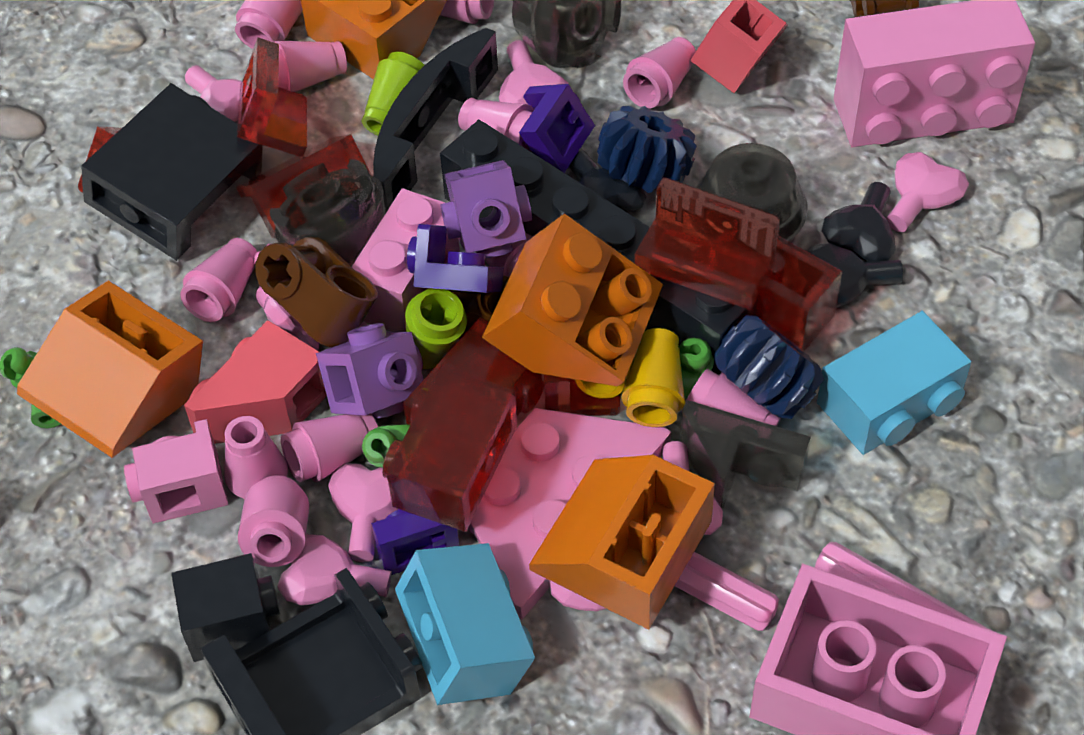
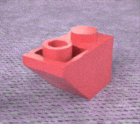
[690,0,788,93]
[184,320,327,444]

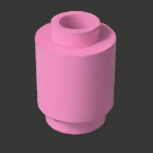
[235,0,303,52]
[238,475,309,567]

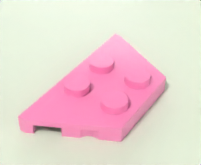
[458,408,671,620]

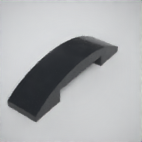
[373,28,498,218]

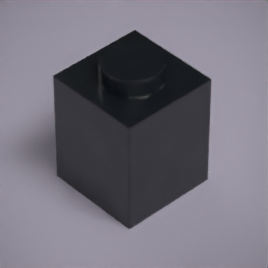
[171,553,280,662]

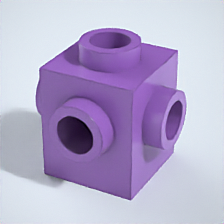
[440,160,532,258]
[316,323,427,419]

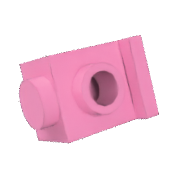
[124,419,228,524]

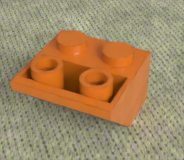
[301,0,447,80]
[482,213,663,386]
[17,280,203,458]
[529,455,715,630]

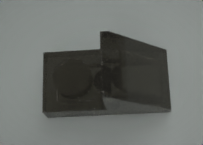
[680,400,811,510]

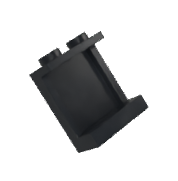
[81,83,263,261]
[200,568,423,735]

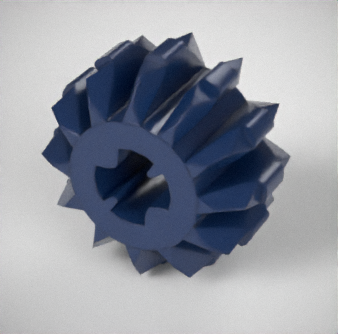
[597,105,697,193]
[714,315,824,419]

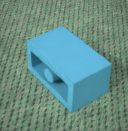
[817,310,972,455]
[395,543,535,705]

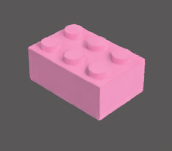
[833,0,1035,148]
[749,563,1007,735]

